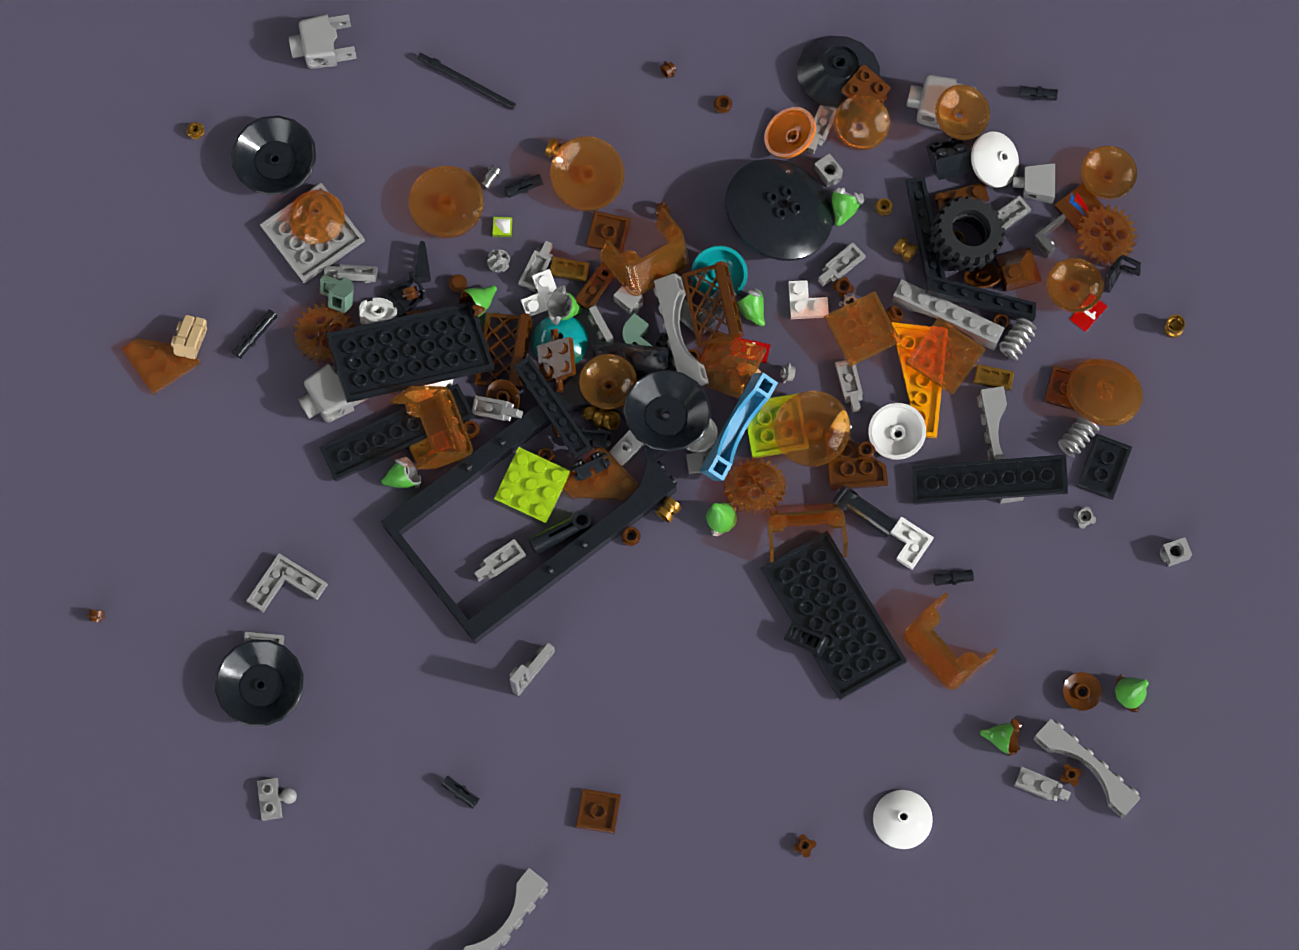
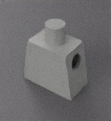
[1012,164,1055,204]

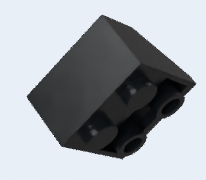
[926,137,974,180]

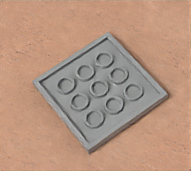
[260,183,365,283]

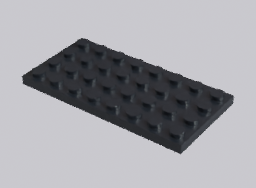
[326,301,494,403]
[760,531,907,701]

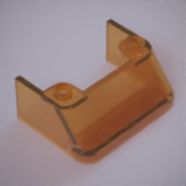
[600,208,689,296]
[391,386,473,469]
[765,503,848,562]
[904,593,998,690]

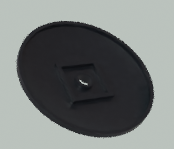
[725,159,833,261]

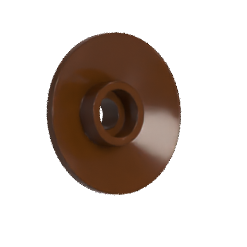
[964,264,1002,288]
[486,379,520,409]
[1063,672,1102,711]

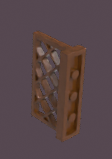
[682,261,744,347]
[475,313,533,391]

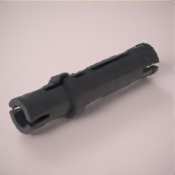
[232,309,278,359]

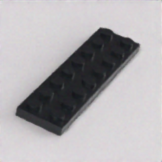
[319,383,474,482]
[912,454,1068,505]

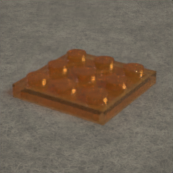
[824,291,901,367]
[906,318,986,395]
[699,331,766,399]

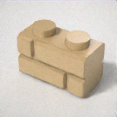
[171,315,207,359]

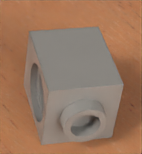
[814,153,843,187]
[614,282,643,315]
[1160,537,1192,567]

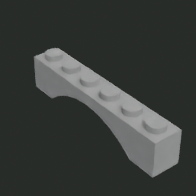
[654,273,708,386]
[892,279,1004,351]
[977,386,1024,504]
[1033,719,1140,819]
[463,868,548,950]

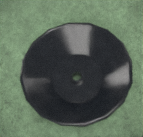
[797,36,880,109]
[231,115,316,195]
[623,370,711,452]
[215,640,304,726]

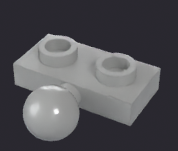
[257,778,297,821]

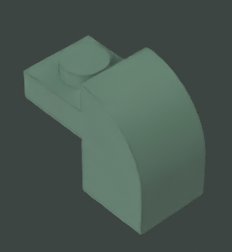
[320,275,354,313]
[623,313,652,346]

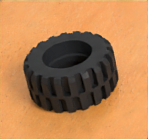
[929,196,1005,272]

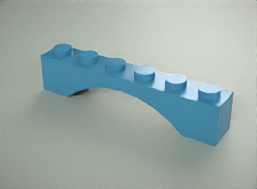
[699,373,778,481]

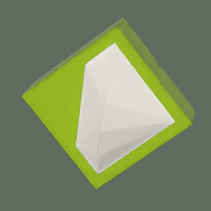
[493,217,513,237]

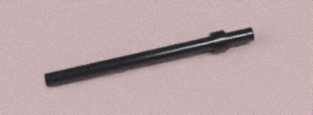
[417,52,516,110]

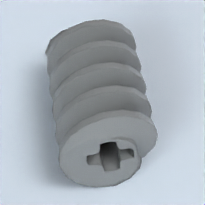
[999,318,1037,361]
[1058,416,1099,458]

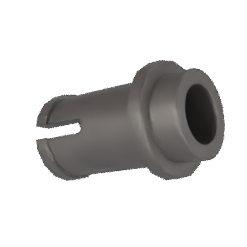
[479,165,501,190]

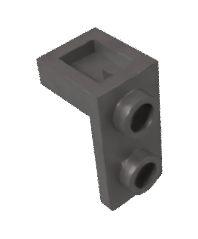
[1033,214,1066,258]

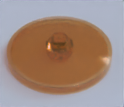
[550,136,625,211]
[409,166,484,239]
[1067,359,1143,426]
[774,391,851,467]

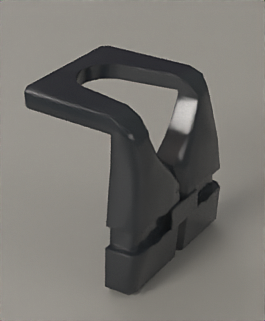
[1105,255,1141,293]
[384,272,426,317]

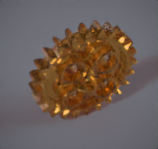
[1076,204,1138,265]
[293,303,354,364]
[724,457,786,515]

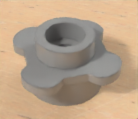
[780,362,795,383]
[1073,507,1096,529]

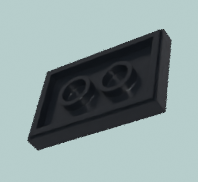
[1077,433,1132,500]

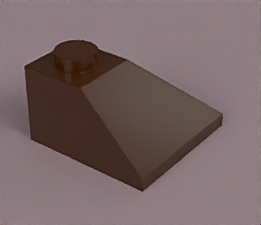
[994,247,1042,292]

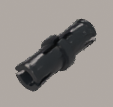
[1019,85,1058,101]
[504,174,543,198]
[933,569,974,586]
[441,775,480,809]

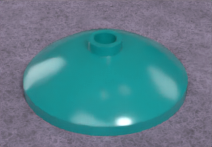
[691,246,748,300]
[532,317,588,365]

